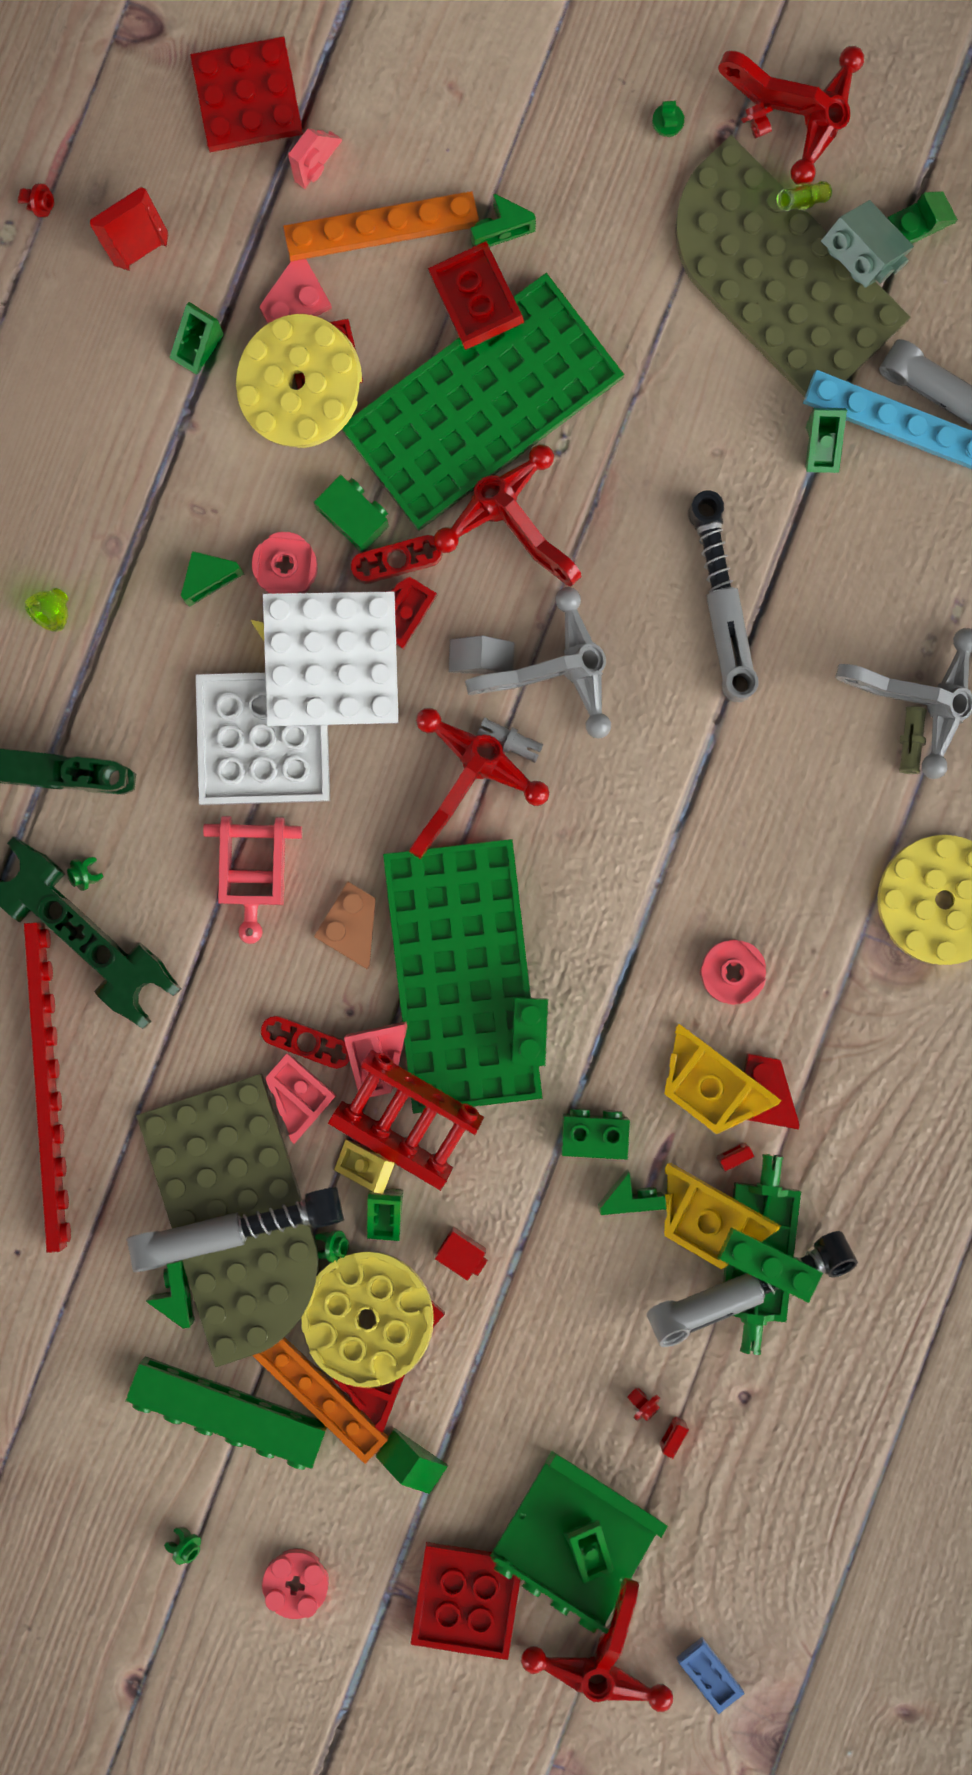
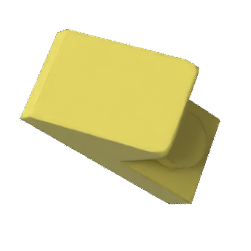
[334,1140,395,1194]

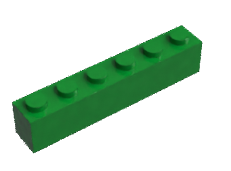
[125,1356,327,1470]

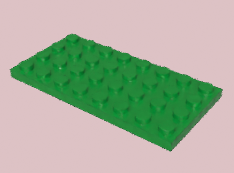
[342,272,624,532]
[383,839,543,1114]

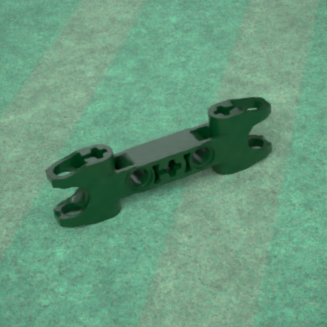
[0,748,136,795]
[0,836,182,1029]

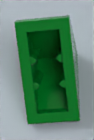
[169,302,224,375]
[181,551,244,607]
[367,1189,403,1241]
[375,1428,448,1494]

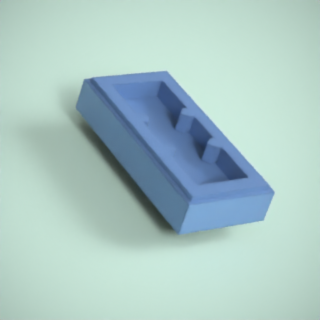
[677,1637,744,1714]

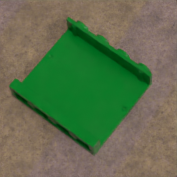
[490,1451,668,1634]

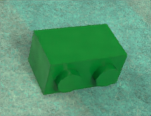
[314,474,389,553]
[512,997,548,1066]

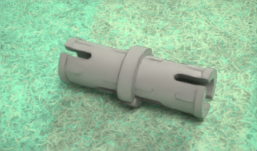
[477,718,544,763]

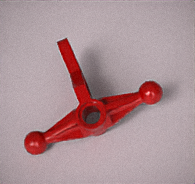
[718,46,864,186]
[433,444,582,587]
[409,708,550,859]
[521,1578,674,1712]

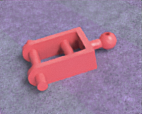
[203,816,302,944]

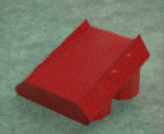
[90,187,168,271]

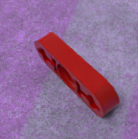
[351,535,443,584]
[261,1016,350,1069]

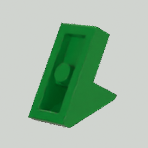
[887,192,958,244]
[471,194,536,247]
[805,408,847,473]
[598,1169,666,1215]
[146,1260,195,1329]
[564,1520,614,1584]

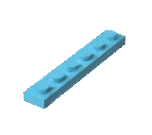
[803,370,972,469]

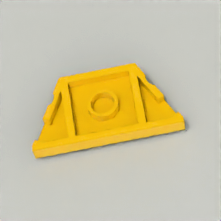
[664,1024,782,1134]
[664,1163,781,1269]

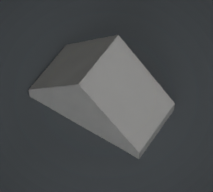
[449,636,514,674]

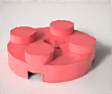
[252,532,318,594]
[700,940,766,1005]
[262,1548,329,1619]

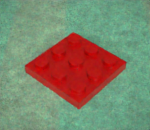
[190,36,303,152]
[410,1542,521,1660]

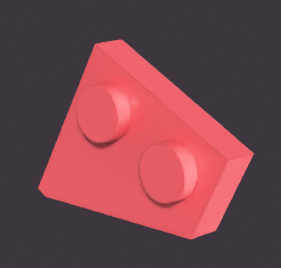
[288,128,342,189]
[259,259,332,324]
[344,1022,407,1097]
[265,1053,337,1144]

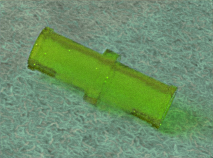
[777,181,832,211]

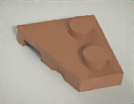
[314,882,376,969]

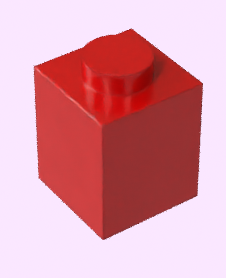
[435,1226,488,1281]

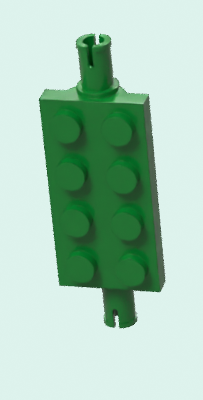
[723,1154,801,1355]

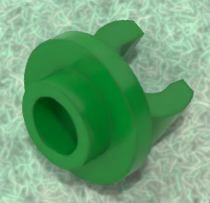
[652,100,685,137]
[67,857,104,891]
[315,1230,349,1263]
[164,1527,201,1565]

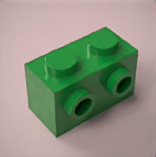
[561,1108,630,1160]

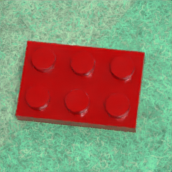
[428,241,524,350]

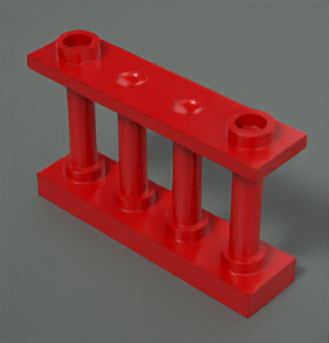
[328,1050,484,1191]

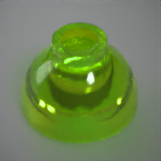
[25,588,69,632]

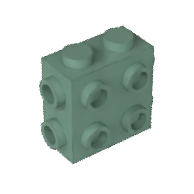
[821,200,914,288]

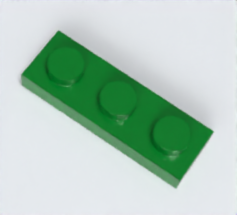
[717,1227,823,1303]

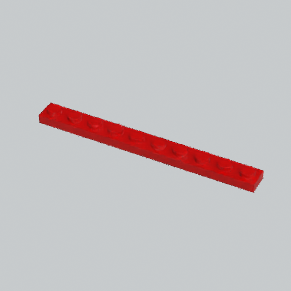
[24,922,71,1253]

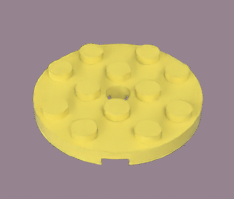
[236,314,362,448]
[878,835,972,965]
[301,1252,434,1388]

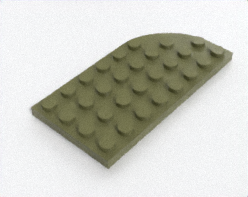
[676,135,911,397]
[136,1074,319,1367]

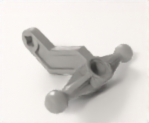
[465,587,611,739]
[835,628,972,779]

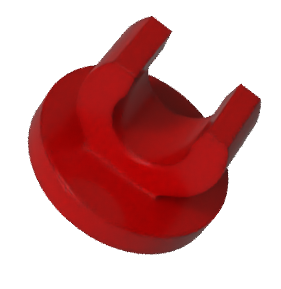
[741,102,773,139]
[17,183,54,218]
[627,1388,661,1422]

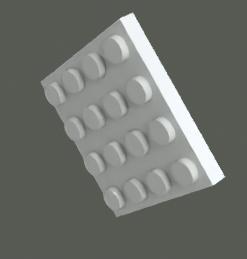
[263,592,399,727]
[196,673,330,805]

